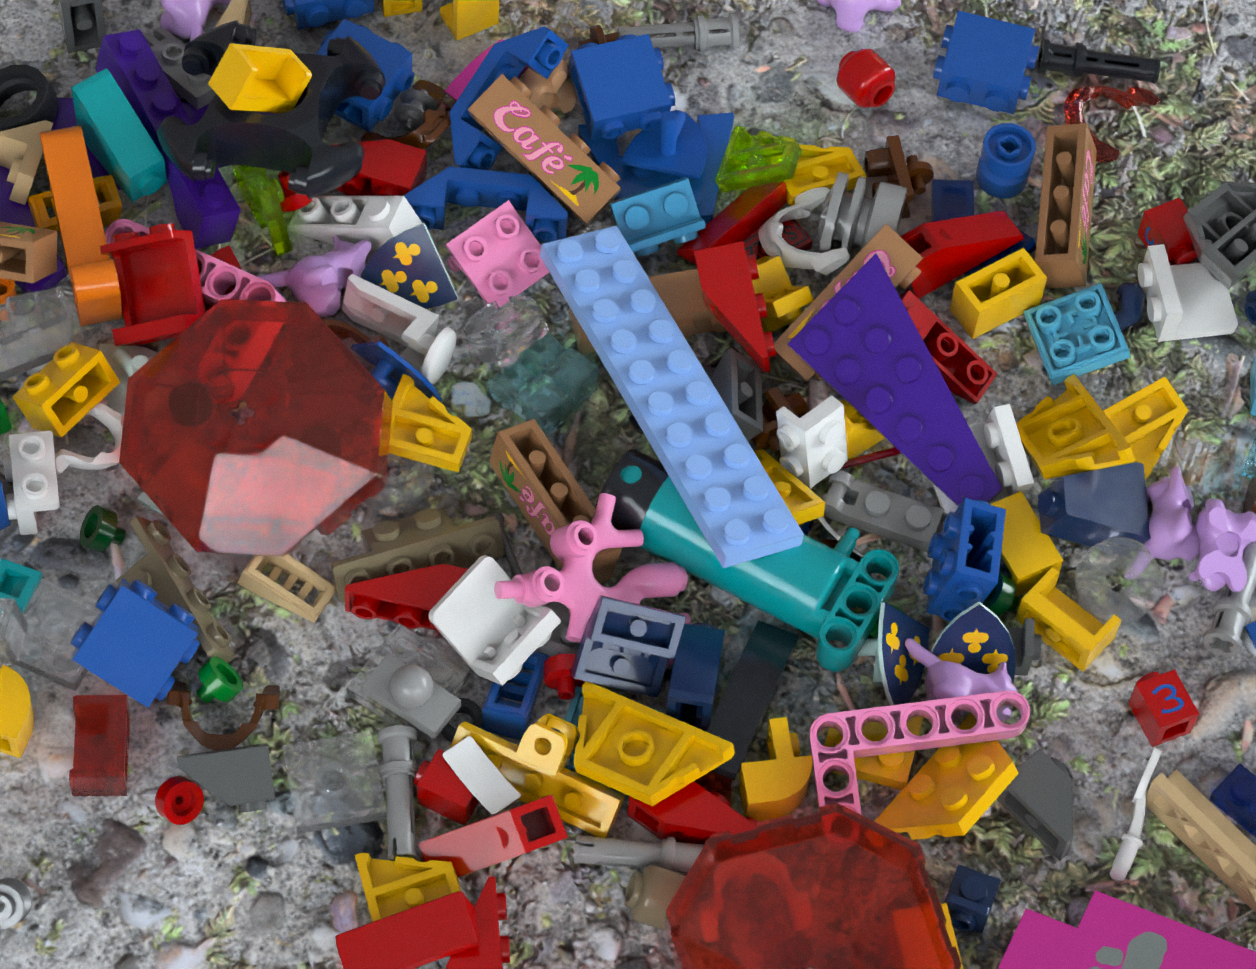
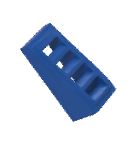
[482,652,549,740]

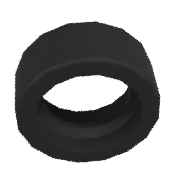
[0,64,59,132]

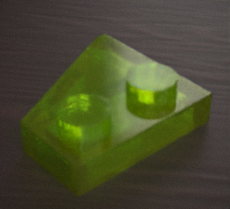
[715,126,802,193]
[232,165,293,256]

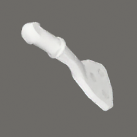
[1109,747,1162,882]

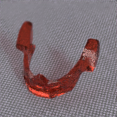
[1063,85,1160,163]

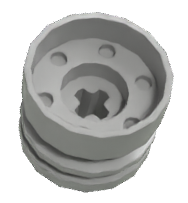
[818,172,907,254]

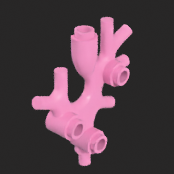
[494,493,691,667]

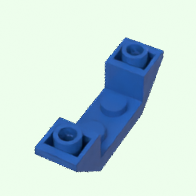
[450,26,569,170]
[404,166,568,243]

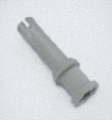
[618,13,739,51]
[1203,542,1256,657]
[378,725,419,861]
[574,834,713,881]

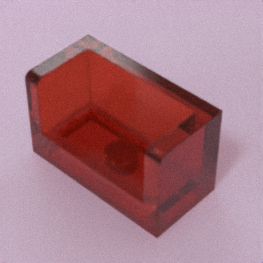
[69,695,131,796]

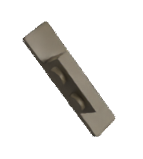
[331,507,505,603]
[116,515,235,663]

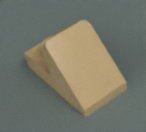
[0,120,53,205]

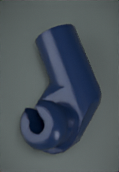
[1114,282,1146,331]

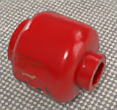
[836,49,896,108]

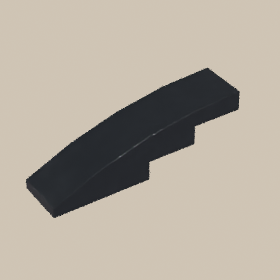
[706,620,799,780]

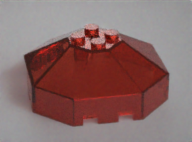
[119,299,393,556]
[665,803,962,969]

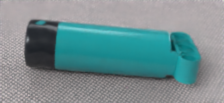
[595,449,899,672]

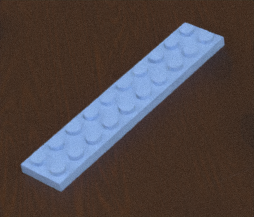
[540,225,804,568]

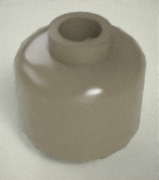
[624,865,695,931]

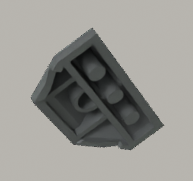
[1183,182,1256,290]

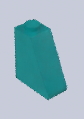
[71,68,167,202]

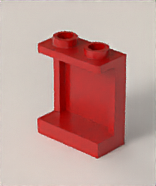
[100,223,209,346]

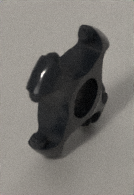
[157,20,385,199]

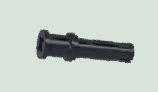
[1037,38,1160,84]

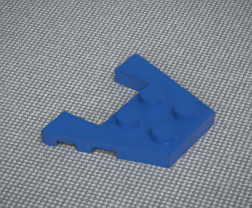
[578,113,734,224]

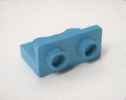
[609,177,706,257]

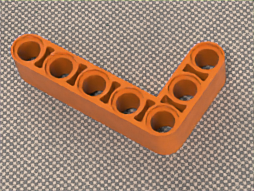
[39,125,122,327]

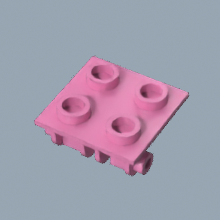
[445,200,549,313]

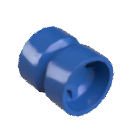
[976,123,1036,199]

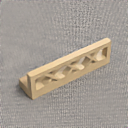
[1145,769,1256,913]

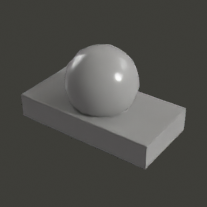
[362,653,461,739]

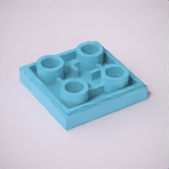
[1023,283,1131,386]

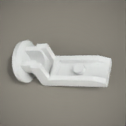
[342,274,457,385]

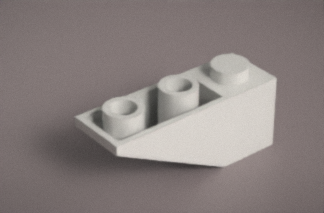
[288,196,422,257]

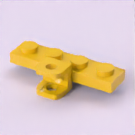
[450,713,625,838]

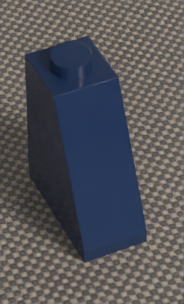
[1037,462,1151,557]
[666,623,725,731]

